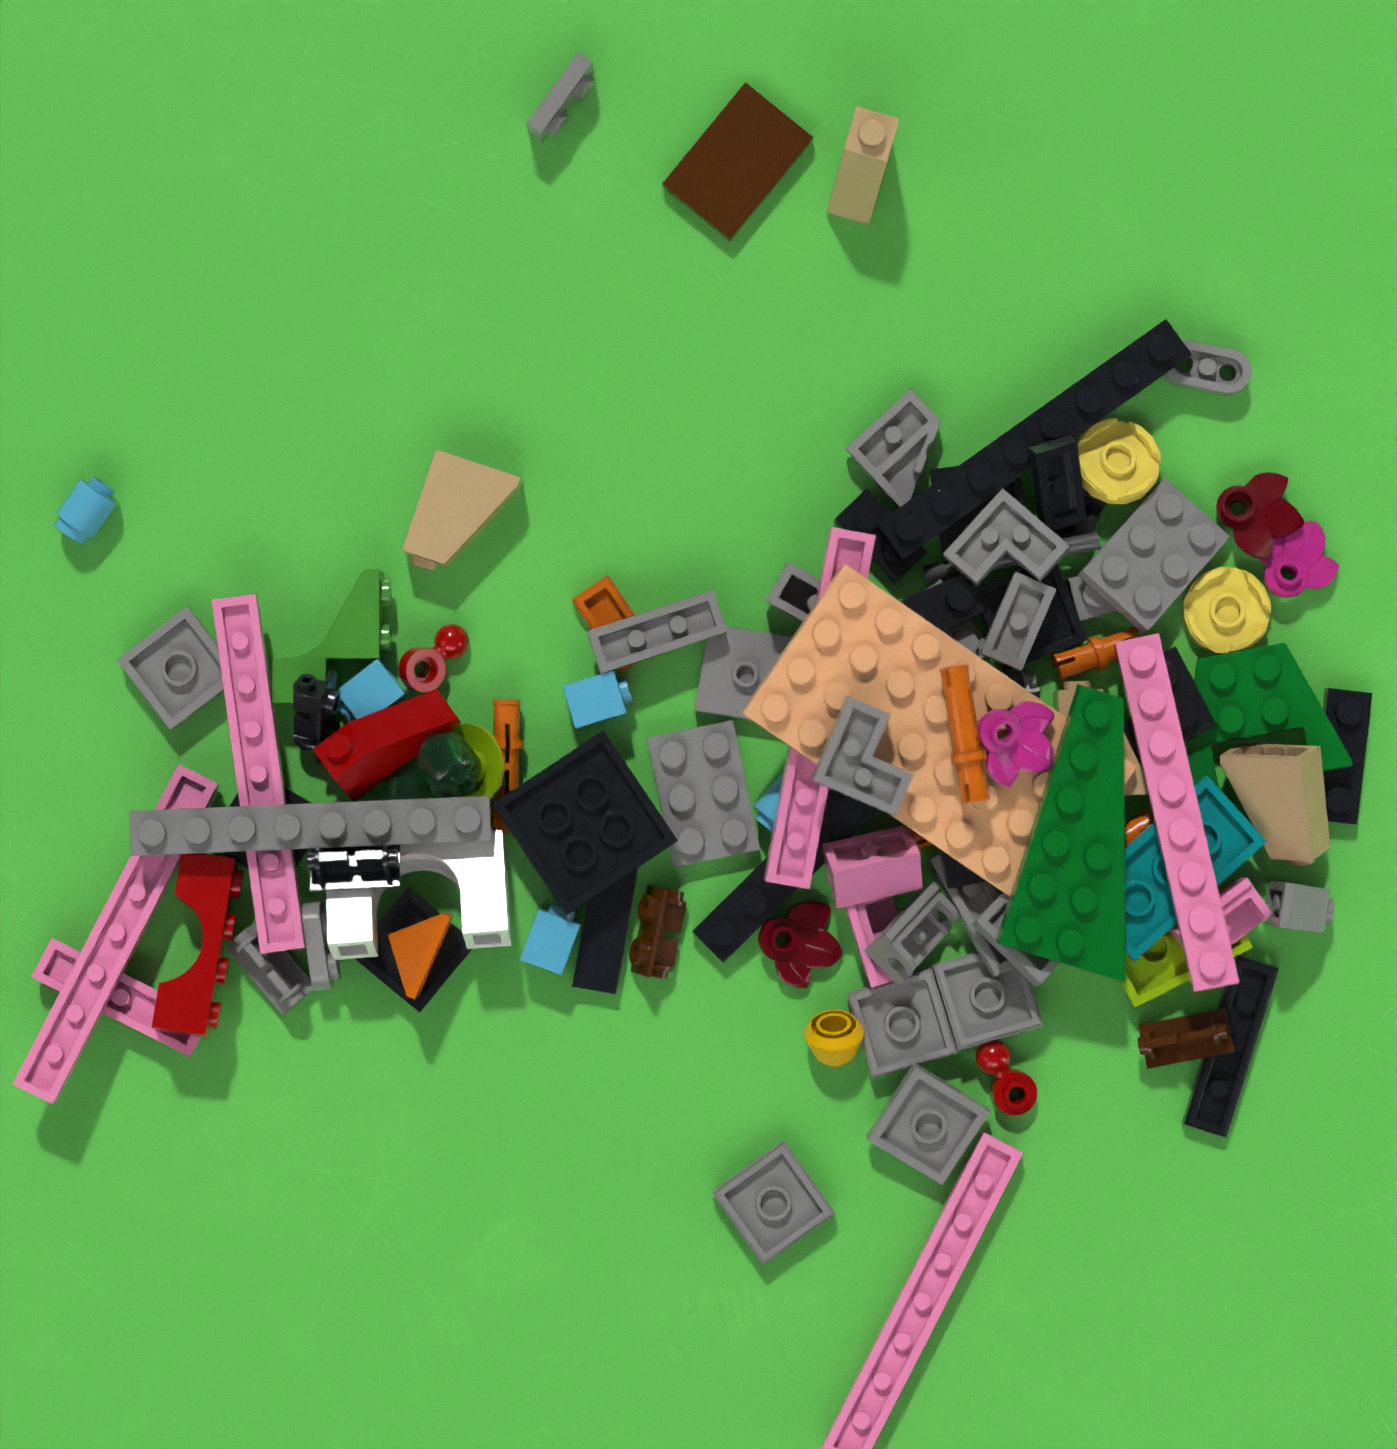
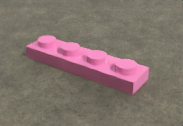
[31,938,201,1057]

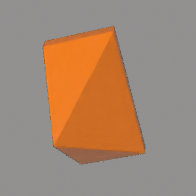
[388,912,454,999]

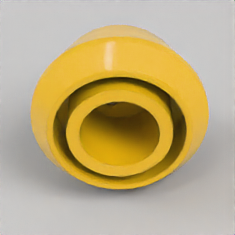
[804,1010,864,1067]

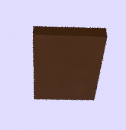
[662,82,813,241]

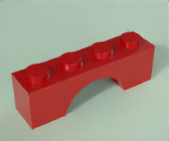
[151,853,244,1038]

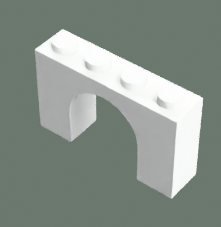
[326,828,511,960]

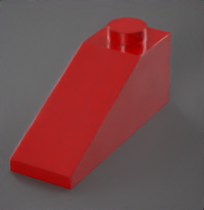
[313,689,461,802]

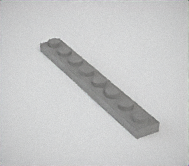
[129,796,492,856]

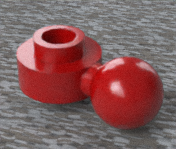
[398,624,469,692]
[975,1040,1037,1116]

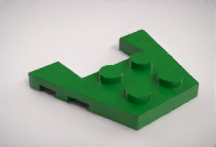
[1185,643,1352,788]

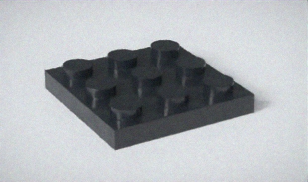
[492,730,678,916]

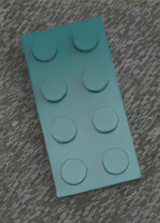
[1125,775,1267,961]

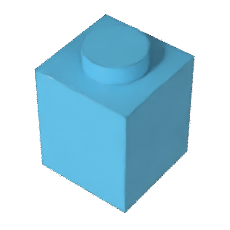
[338,659,409,722]
[563,670,633,729]
[520,904,582,975]

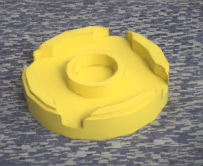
[1077,418,1161,504]
[1182,567,1271,654]

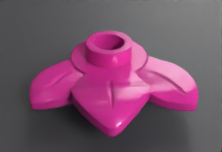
[1260,521,1339,598]
[977,701,1055,787]

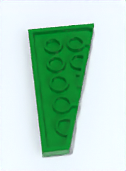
[996,684,1126,983]

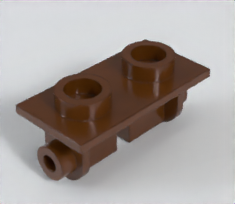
[629,885,687,979]
[1137,1008,1235,1069]

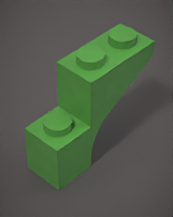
[272,569,392,704]

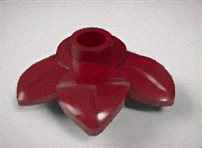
[1216,472,1304,559]
[758,901,843,988]

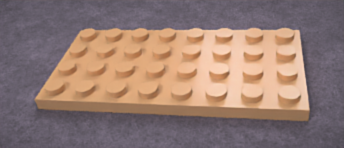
[741,564,1137,897]

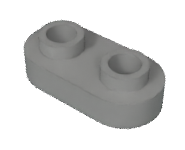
[1164,340,1251,396]
[302,901,341,992]

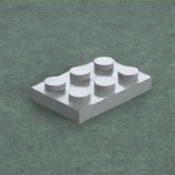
[1078,478,1230,634]
[647,720,760,867]

